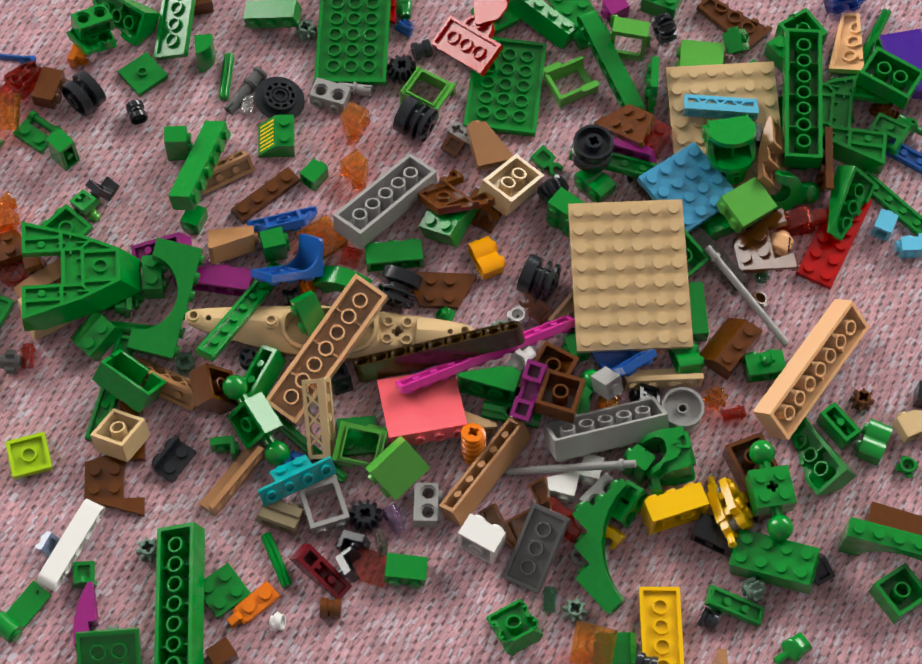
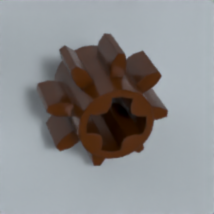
[849,388,875,413]

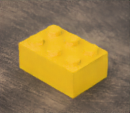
[640,482,710,535]

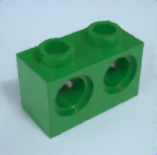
[71,3,113,41]
[610,479,649,529]

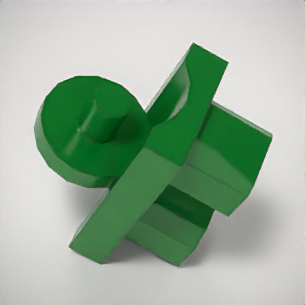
[114,293,144,318]

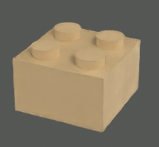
[90,408,150,462]

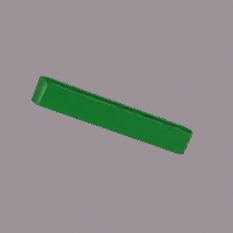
[577,10,646,111]

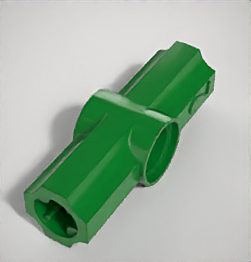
[481,400,541,429]

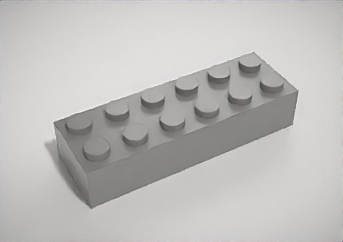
[333,153,437,249]
[543,397,669,462]

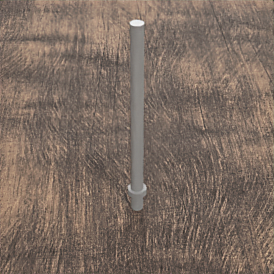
[704,245,790,346]
[507,459,637,476]

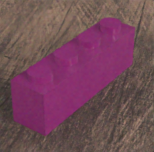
[173,262,254,297]

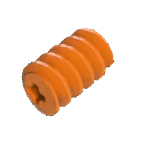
[461,423,486,465]

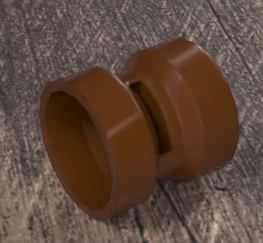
[319,598,342,619]

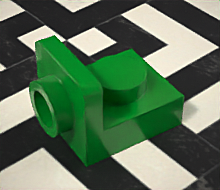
[69,189,99,215]
[209,435,240,460]

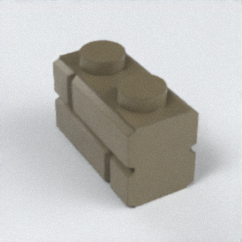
[257,499,304,536]

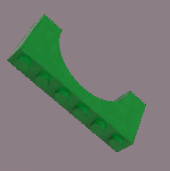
[127,237,205,362]
[838,517,922,561]

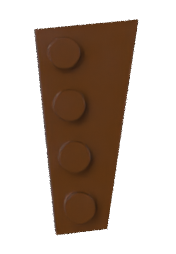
[696,0,773,52]

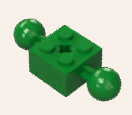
[222,375,290,466]
[745,440,797,541]

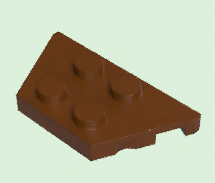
[594,104,656,148]
[815,127,834,192]
[412,271,477,310]

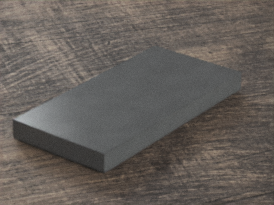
[502,502,571,594]

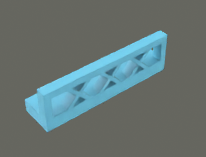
[683,94,759,121]

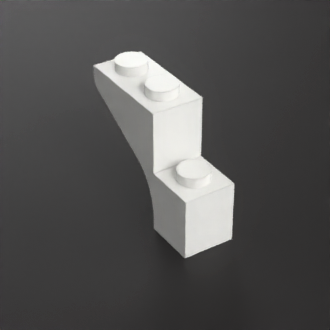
[547,454,604,503]

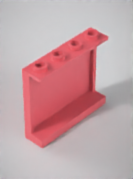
[377,373,467,445]

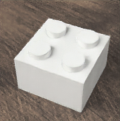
[457,513,506,565]

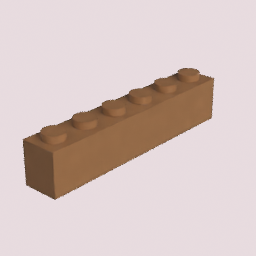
[439,417,532,526]

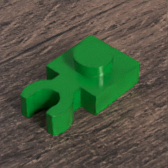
[530,145,563,176]

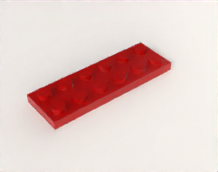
[795,199,873,290]

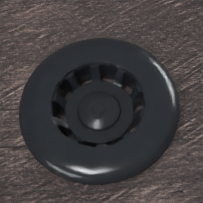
[254,77,305,118]

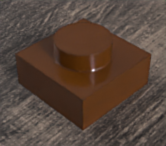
[440,132,466,159]

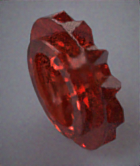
[0,260,29,287]

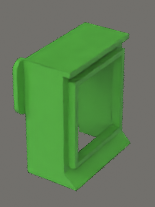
[610,15,651,62]
[543,56,599,108]
[400,66,456,120]
[332,421,388,468]

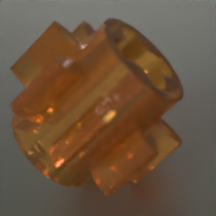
[703,385,729,411]
[597,394,622,409]

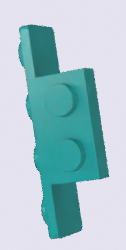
[258,454,337,507]

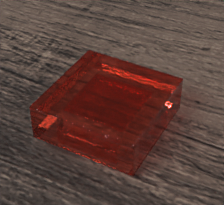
[339,245,363,269]

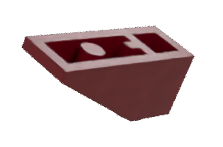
[290,544,352,599]

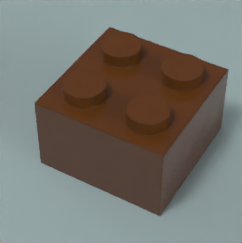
[189,363,239,415]
[535,369,585,423]

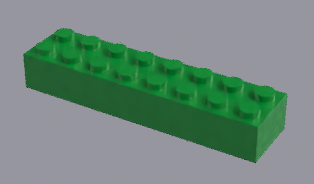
[782,28,823,168]
[154,522,205,664]

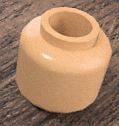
[770,230,794,258]

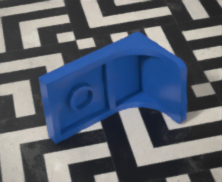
[251,233,324,286]
[591,349,658,378]

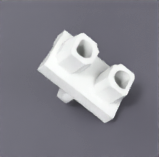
[506,346,537,374]

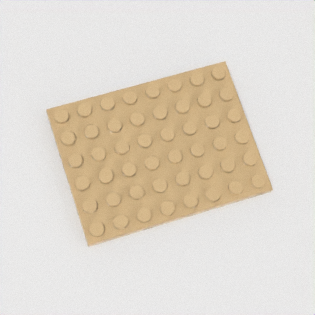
[665,61,786,195]
[568,199,693,353]

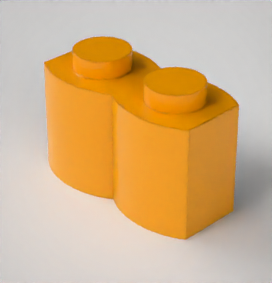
[467,236,506,280]

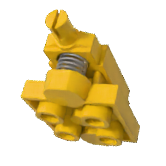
[707,476,754,548]

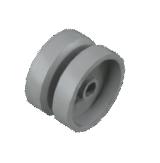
[661,387,705,435]

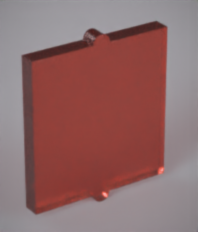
[353,549,387,588]

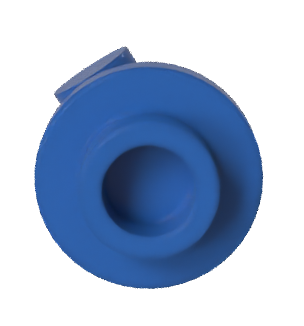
[394,19,414,38]

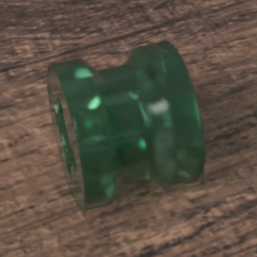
[175,352,195,375]

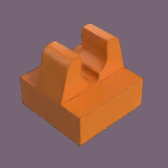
[67,44,89,69]

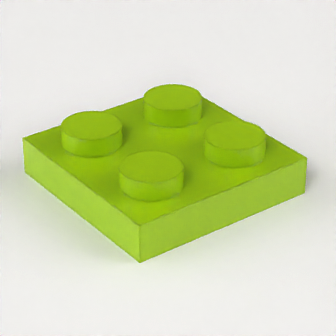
[5,431,53,480]

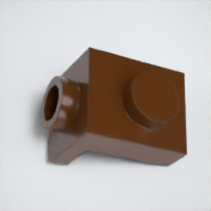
[869,102,900,120]

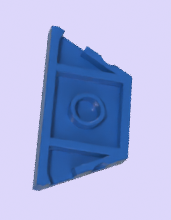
[246,205,318,232]

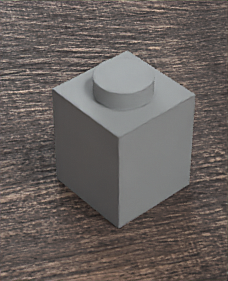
[591,366,624,400]

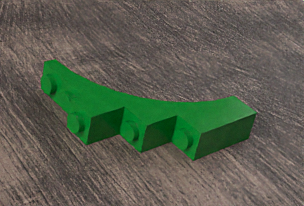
[572,478,630,615]

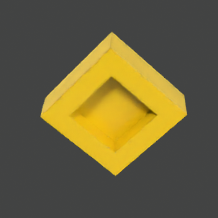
[605,524,627,550]

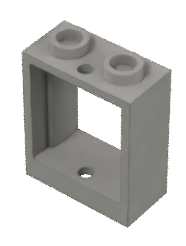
[298,474,350,536]

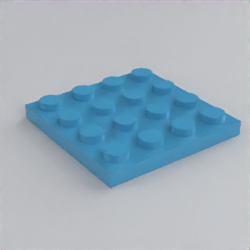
[637,142,734,233]

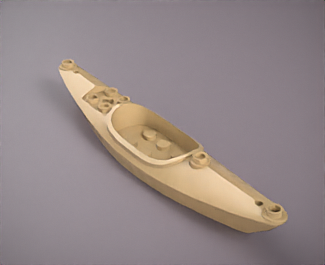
[185,306,474,361]

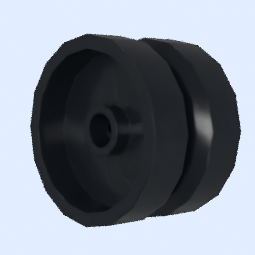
[60,70,107,117]
[571,125,614,173]

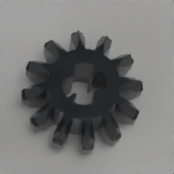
[651,13,678,44]
[387,54,416,85]
[537,174,569,204]
[349,499,383,534]

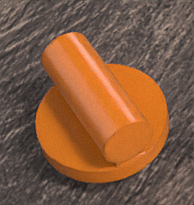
[300,280,317,295]

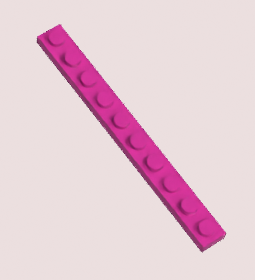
[395,315,575,394]

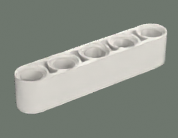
[36,499,105,592]

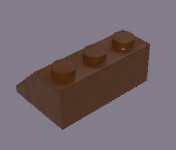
[699,317,763,380]
[516,341,580,396]

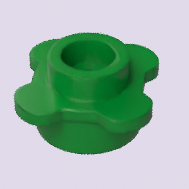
[895,456,919,478]

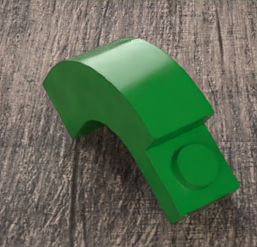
[312,266,378,293]

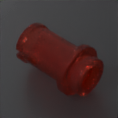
[20,343,36,369]
[720,405,746,422]

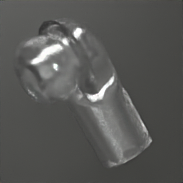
[241,93,255,116]

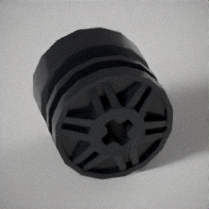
[393,96,439,144]
[516,253,562,302]
[378,265,423,310]

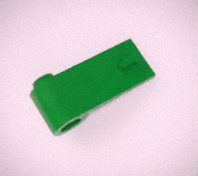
[0,580,52,643]

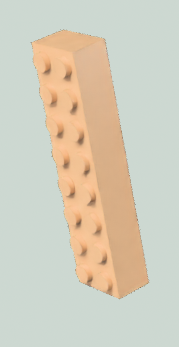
[266,273,388,425]
[753,299,870,440]

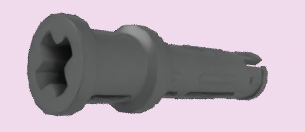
[224,67,267,115]

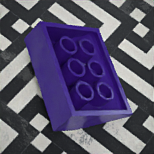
[880,29,922,99]

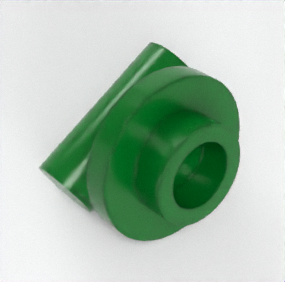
[435,307,456,322]

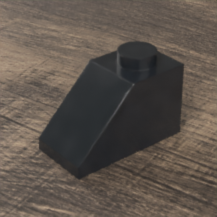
[690,513,730,556]

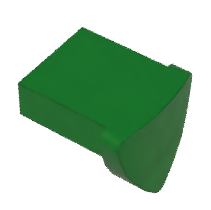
[72,561,97,589]

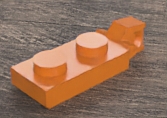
[227,581,280,629]

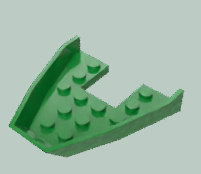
[778,75,889,174]
[21,222,142,331]

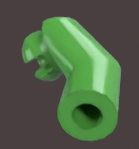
[86,199,101,222]

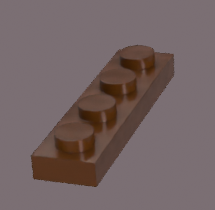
[231,167,300,224]

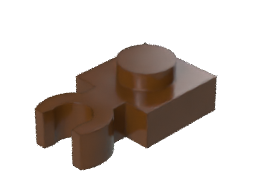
[518,293,553,325]

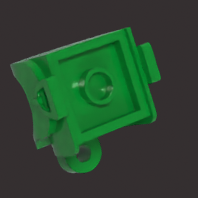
[702,114,756,184]
[639,426,696,496]

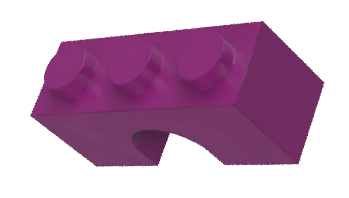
[509,359,549,424]

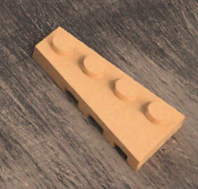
[828,12,864,74]

